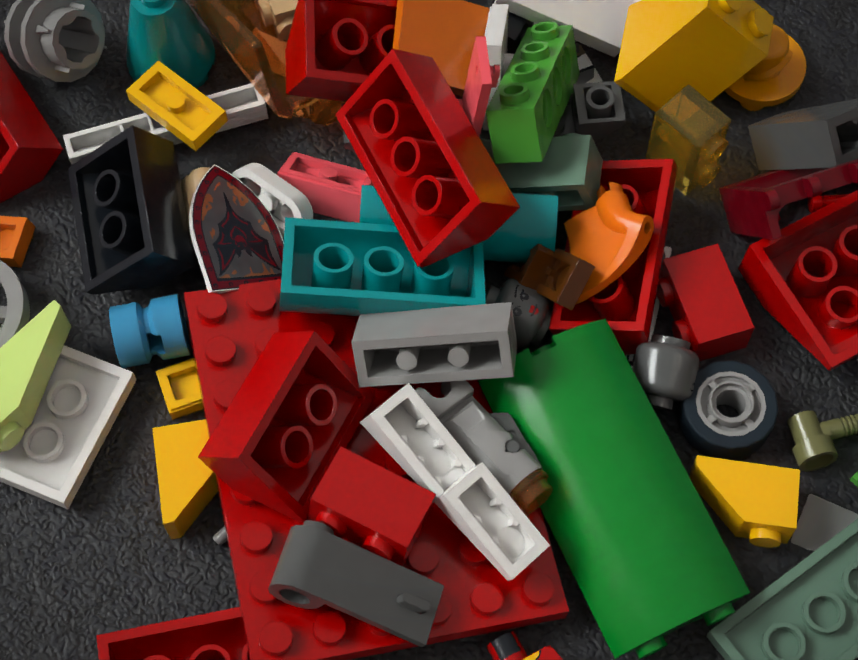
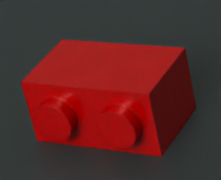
[656,243,755,361]
[308,446,436,566]

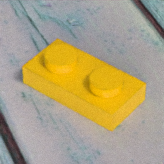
[126,60,228,151]

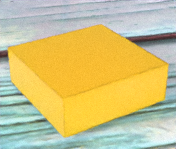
[155,358,203,420]

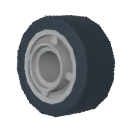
[678,361,779,460]

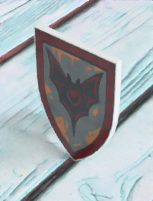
[189,164,284,294]

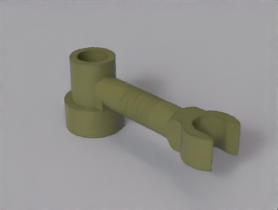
[787,411,858,472]

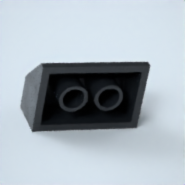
[68,125,195,295]

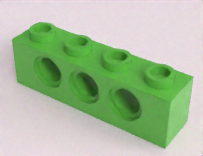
[486,21,580,164]

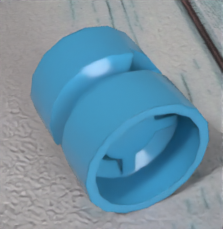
[109,294,191,368]

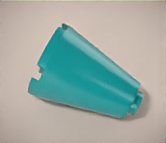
[126,0,216,89]

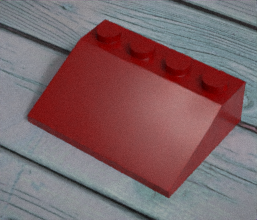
[738,190,858,371]

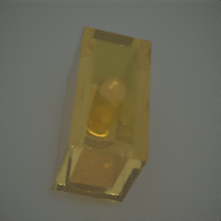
[646,84,731,196]

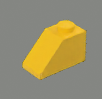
[152,419,219,539]
[690,455,800,548]

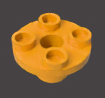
[724,24,806,111]

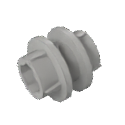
[4,0,107,82]

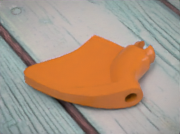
[564,182,654,305]

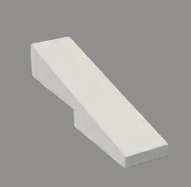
[359,383,550,581]

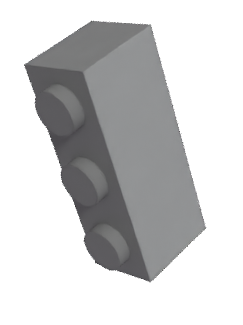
[351,302,517,388]

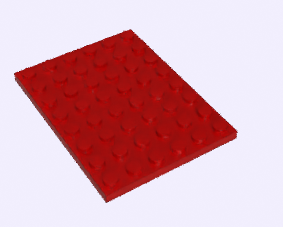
[184,279,569,660]

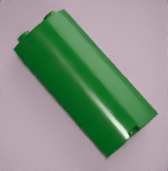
[478,319,750,659]

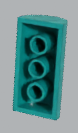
[360,185,558,263]
[279,217,486,317]

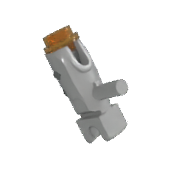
[415,380,553,516]

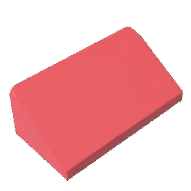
[277,152,374,223]

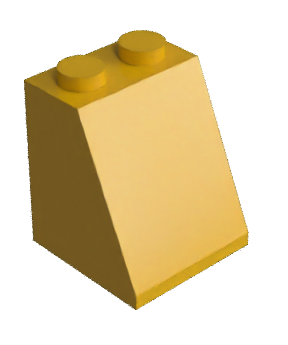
[614,0,774,127]

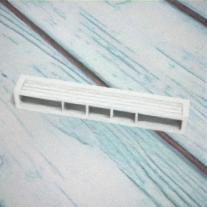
[63,81,268,165]

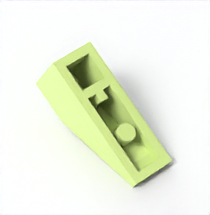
[0,300,72,453]

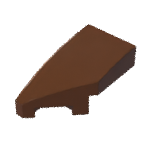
[503,243,595,311]

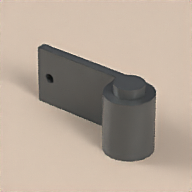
[268,520,444,647]

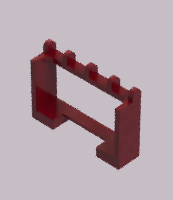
[719,159,858,240]

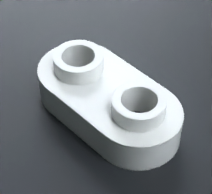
[232,163,313,237]

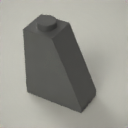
[748,99,858,171]

